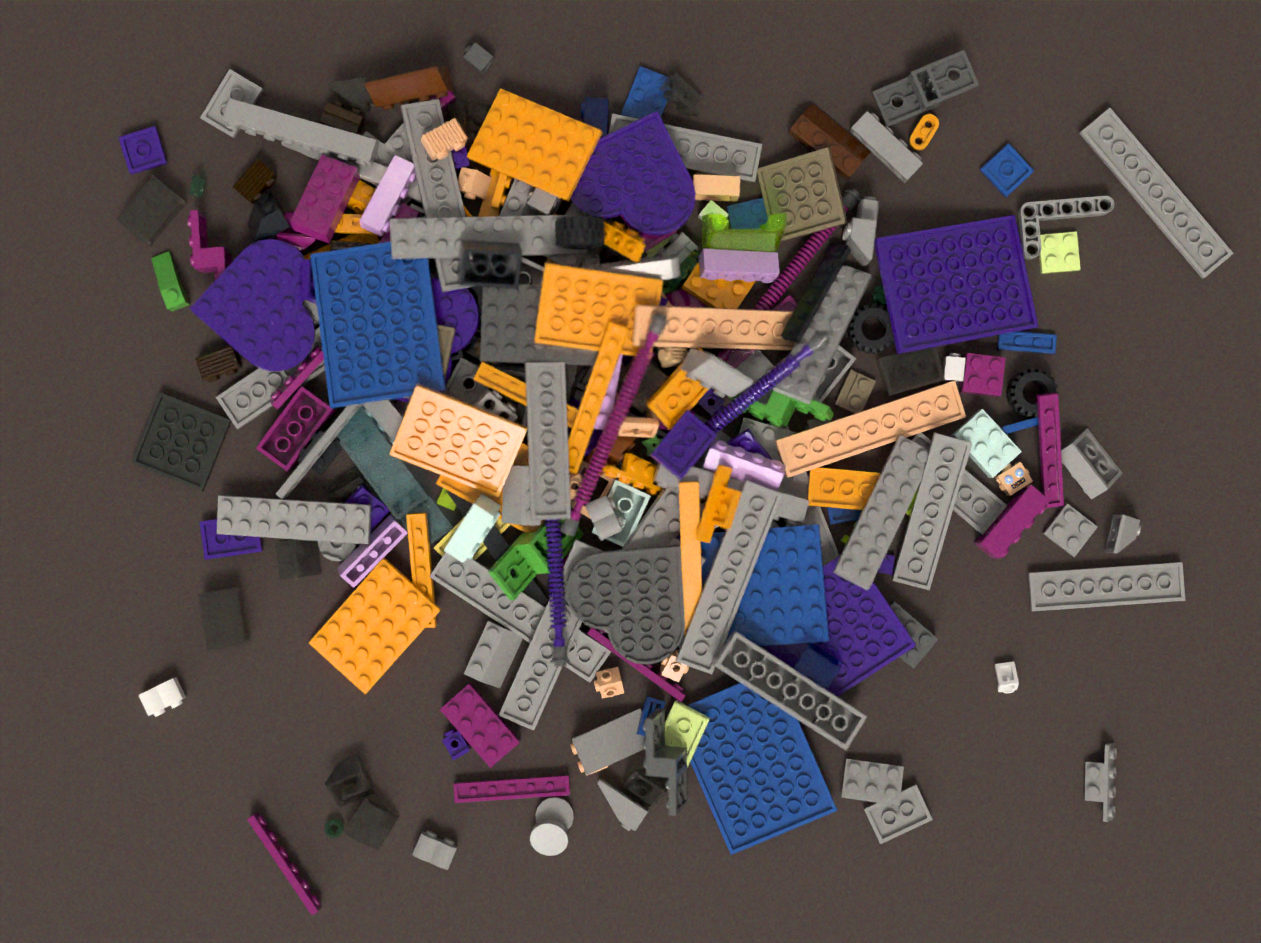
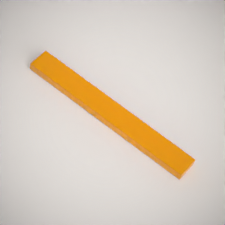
[568,321,630,474]
[679,481,702,635]

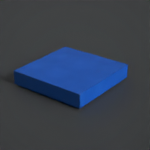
[980,143,1034,198]

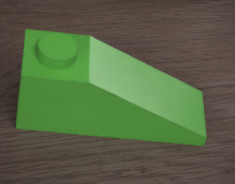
[151,251,190,312]

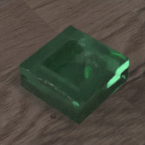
[189,175,206,198]
[871,285,887,306]

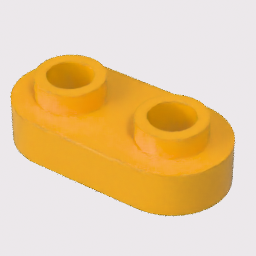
[909,114,939,151]

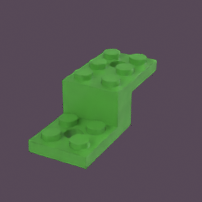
[728,390,834,428]
[488,519,584,601]

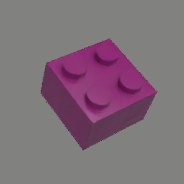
[959,353,1006,397]

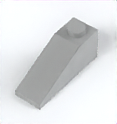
[597,778,648,831]

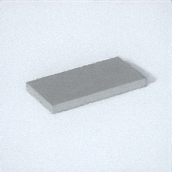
[572,709,646,775]

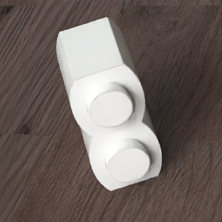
[139,677,186,717]

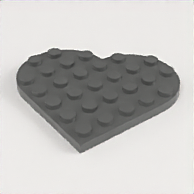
[566,545,685,664]

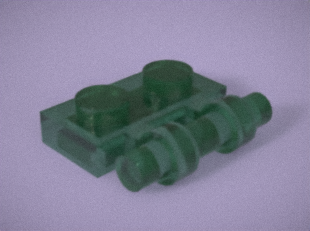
[666,249,700,293]

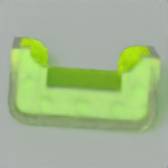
[702,213,786,252]

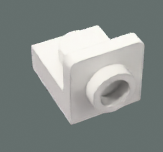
[995,662,1019,693]

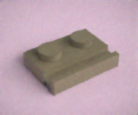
[834,370,876,414]

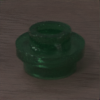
[324,819,344,838]

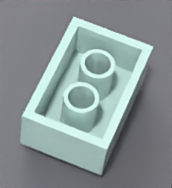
[951,409,1022,478]
[592,480,651,547]
[444,494,501,563]

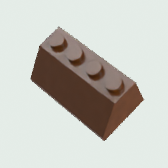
[364,66,454,110]
[788,103,871,181]

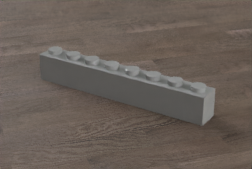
[222,98,379,167]
[653,462,809,526]

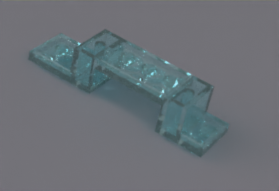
[337,405,454,545]

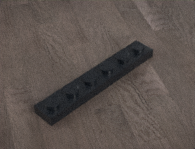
[781,243,851,343]

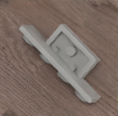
[1085,743,1117,822]

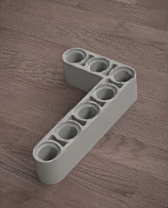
[1017,196,1115,260]
[581,254,680,280]

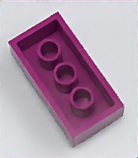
[290,155,360,244]
[256,386,336,472]
[974,485,1049,559]
[440,682,521,768]

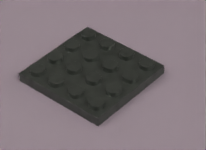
[131,392,231,491]

